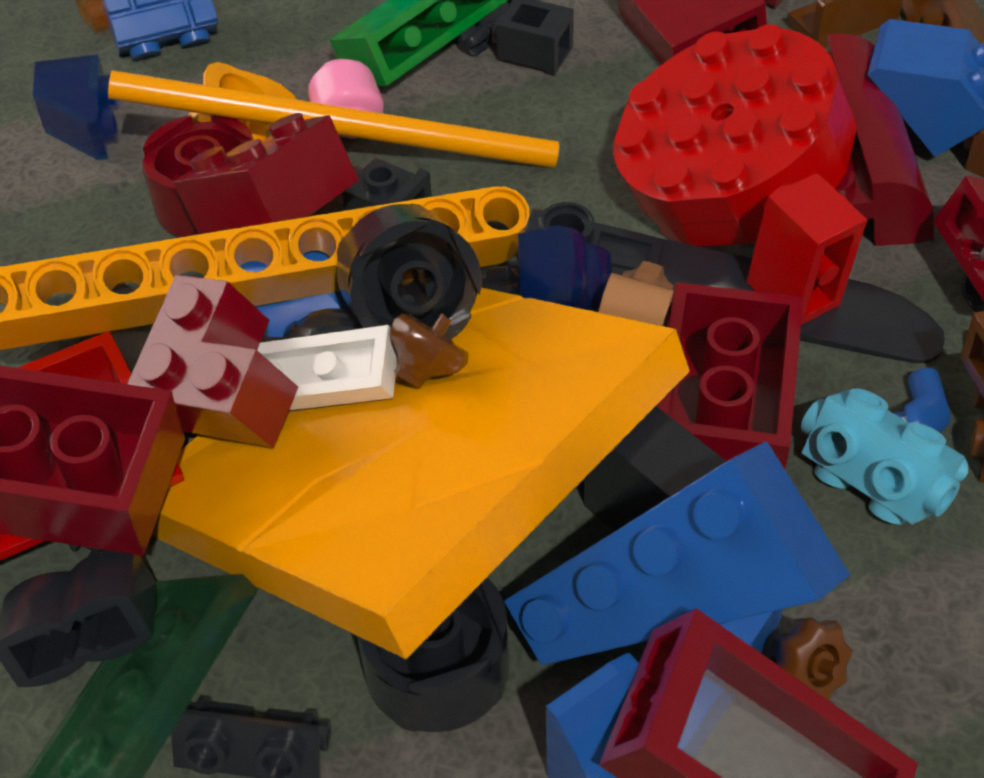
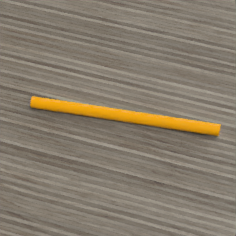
[108,70,559,168]

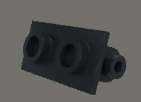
[169,697,331,778]

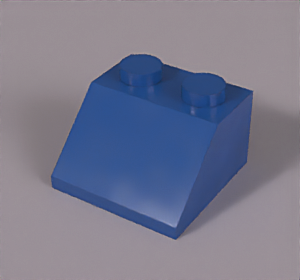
[867,19,984,157]

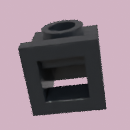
[492,0,574,76]
[342,157,432,211]

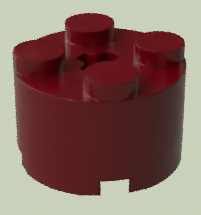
[141,115,253,237]

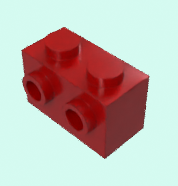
[747,173,867,325]

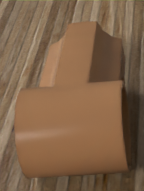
[599,261,674,326]

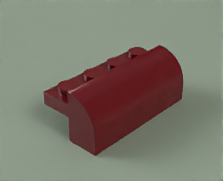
[827,33,934,246]

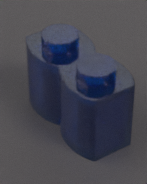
[517,225,612,312]

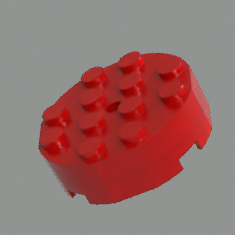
[613,24,857,246]

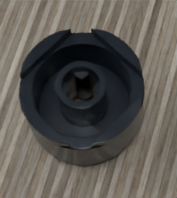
[337,203,482,339]
[357,578,509,732]

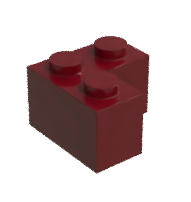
[173,112,359,234]
[127,275,298,448]

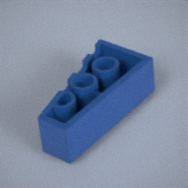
[504,441,851,666]

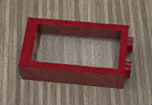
[599,608,918,778]

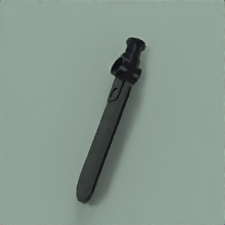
[486,202,945,364]

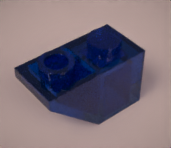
[33,54,118,160]

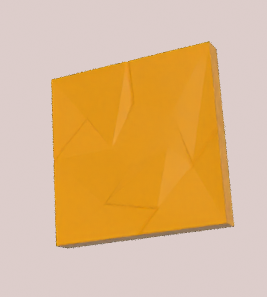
[152,279,690,659]

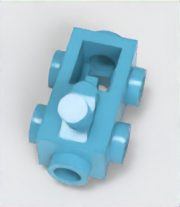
[801,388,968,525]

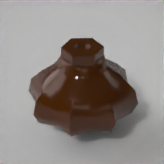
[390,314,469,388]
[769,618,853,700]

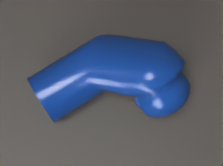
[894,368,950,433]

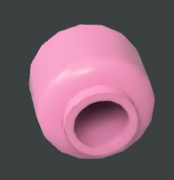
[308,59,384,139]

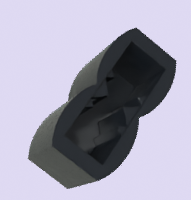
[0,550,157,687]

